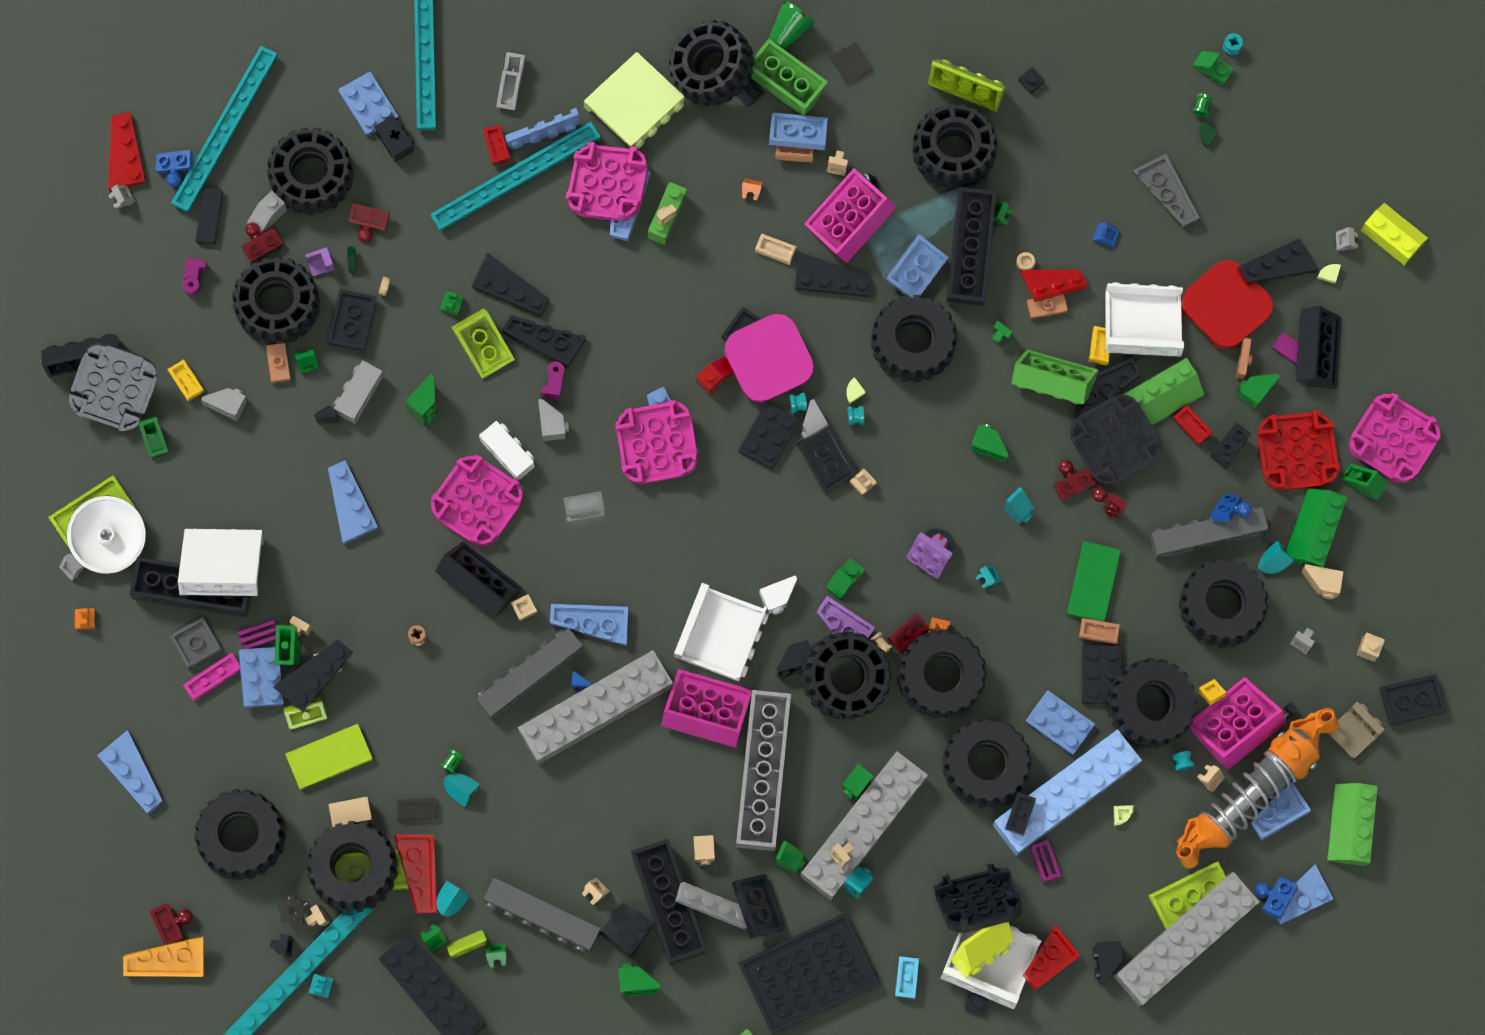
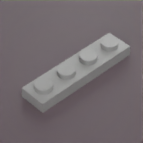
[676,882,747,929]

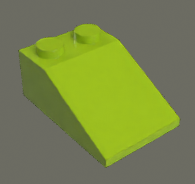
[451,308,515,379]

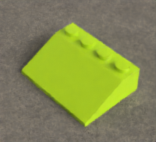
[928,59,1006,112]

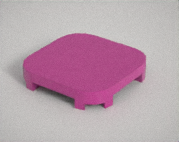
[566,142,648,221]
[724,314,813,404]
[1349,393,1441,483]
[615,400,698,484]
[431,455,523,546]

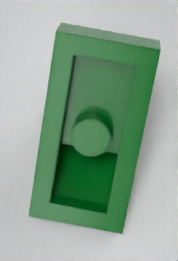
[1192,51,1234,85]
[138,416,168,457]
[826,558,865,600]

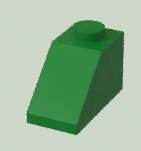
[1237,374,1280,409]
[970,424,1009,463]
[1340,463,1388,500]
[275,625,301,665]
[842,763,873,801]
[775,841,806,874]

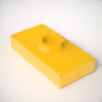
[1089,326,1110,366]
[168,359,204,402]

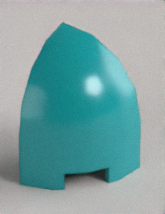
[1258,541,1294,574]
[444,774,480,807]
[436,881,470,917]

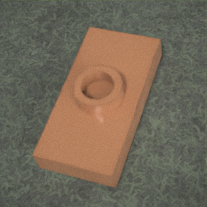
[775,146,814,163]
[1026,294,1068,320]
[1236,338,1252,380]
[266,343,291,383]
[1079,618,1120,645]

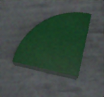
[1200,121,1218,148]
[347,247,356,273]

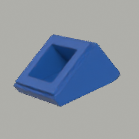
[1092,222,1120,248]
[571,671,591,690]

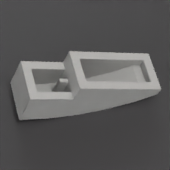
[496,52,526,110]

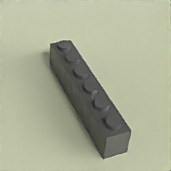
[1149,506,1268,559]
[476,628,583,721]
[483,878,601,953]

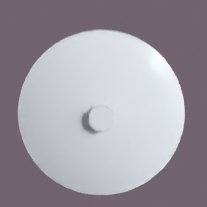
[67,496,146,574]

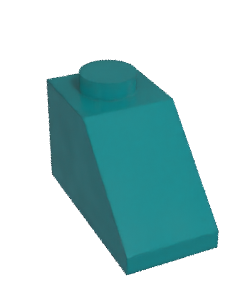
[1003,487,1034,525]
[843,866,874,899]

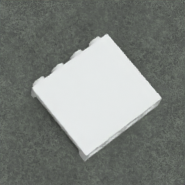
[1105,282,1184,357]
[178,529,263,596]
[674,583,769,682]
[940,926,1041,1009]

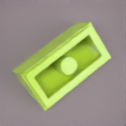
[284,697,327,730]
[446,930,488,959]

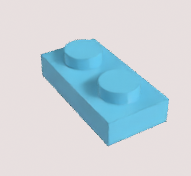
[895,956,919,999]

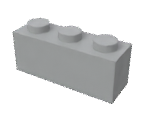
[333,360,384,424]

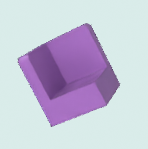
[306,247,334,277]

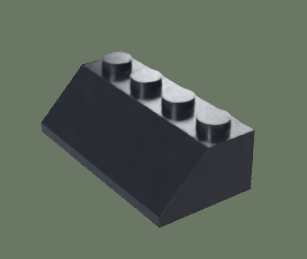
[1296,306,1341,389]
[41,334,121,377]
[435,541,522,618]

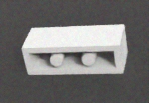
[479,421,535,481]

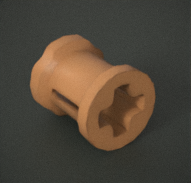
[408,625,427,646]

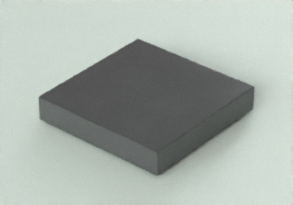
[169,617,223,670]

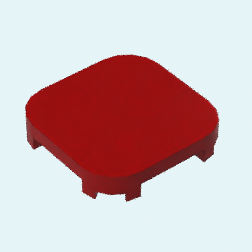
[1181,260,1273,350]
[1257,410,1340,491]

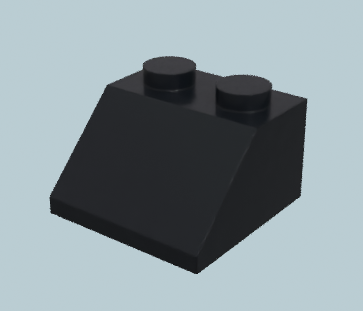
[599,902,654,957]

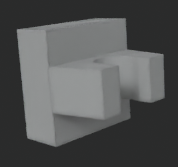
[109,184,135,209]
[1336,227,1358,251]
[59,553,85,580]
[1290,628,1315,654]

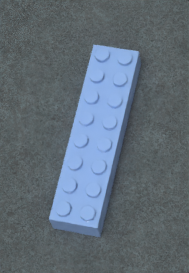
[993,730,1142,856]

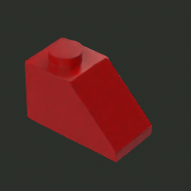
[696,357,734,396]

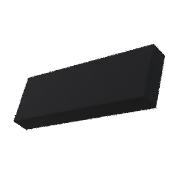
[195,188,223,245]

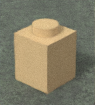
[1356,633,1385,662]
[693,835,715,866]

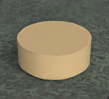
[1016,252,1035,271]
[378,276,391,296]

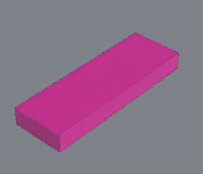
[183,653,240,702]

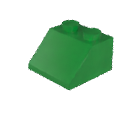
[405,374,437,426]
[618,964,660,997]

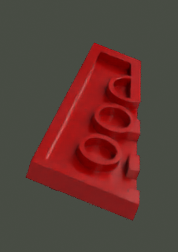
[108,112,146,191]
[394,834,437,914]

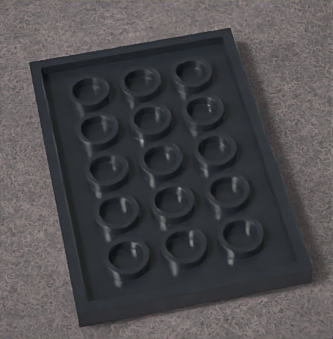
[738,913,879,1035]

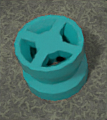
[1223,33,1243,56]
[789,393,807,414]
[847,406,864,426]
[1172,751,1195,771]

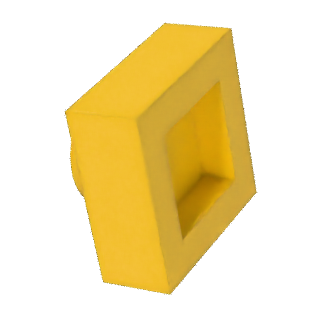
[1199,679,1226,705]

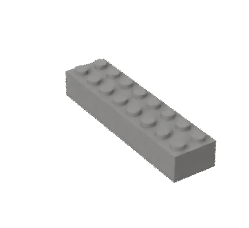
[518,650,673,765]
[736,690,791,851]
[800,751,928,901]
[1113,872,1259,1006]

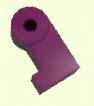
[182,258,208,297]
[541,361,564,401]

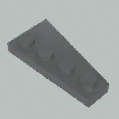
[1132,154,1200,228]

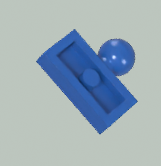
[156,150,194,187]
[1211,494,1252,522]
[1255,877,1298,920]

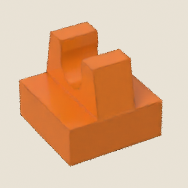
[742,179,763,201]
[75,608,96,630]
[928,617,950,632]

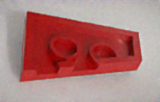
[1020,270,1087,302]
[1023,925,1081,991]

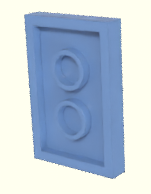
[338,71,399,137]
[769,112,828,150]
[885,234,949,298]
[238,647,283,708]
[1025,690,1095,756]

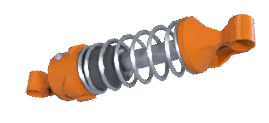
[1176,708,1339,868]

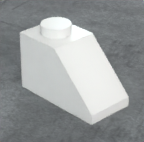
[759,575,797,615]

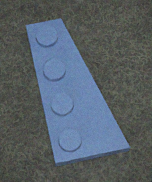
[505,108,579,149]
[550,604,628,646]

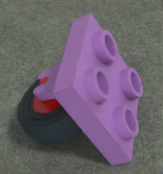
[906,528,955,579]

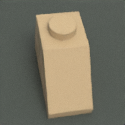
[1302,564,1343,599]

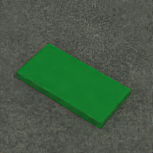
[1066,541,1121,622]

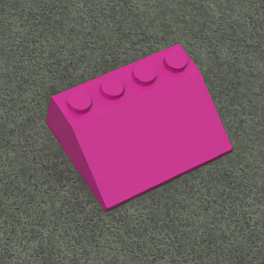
[804,168,897,263]
[661,669,752,748]
[1189,677,1286,770]

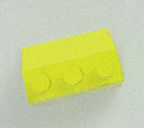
[1361,203,1428,266]
[951,922,1014,978]

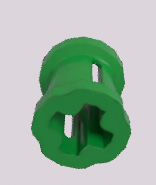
[1192,93,1213,118]
[440,749,465,774]

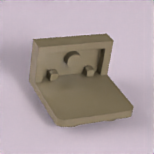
[1328,702,1385,758]

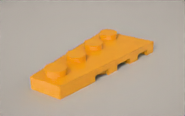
[123,936,204,977]

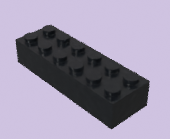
[946,187,996,306]
[130,557,251,618]
[631,839,707,966]
[378,933,486,1035]

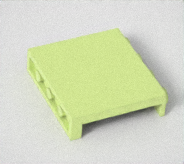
[584,52,684,149]

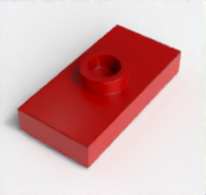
[483,125,510,165]
[1173,405,1213,446]

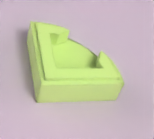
[1317,264,1341,284]
[846,377,866,404]
[1113,805,1133,826]

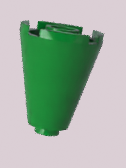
[768,1,814,50]

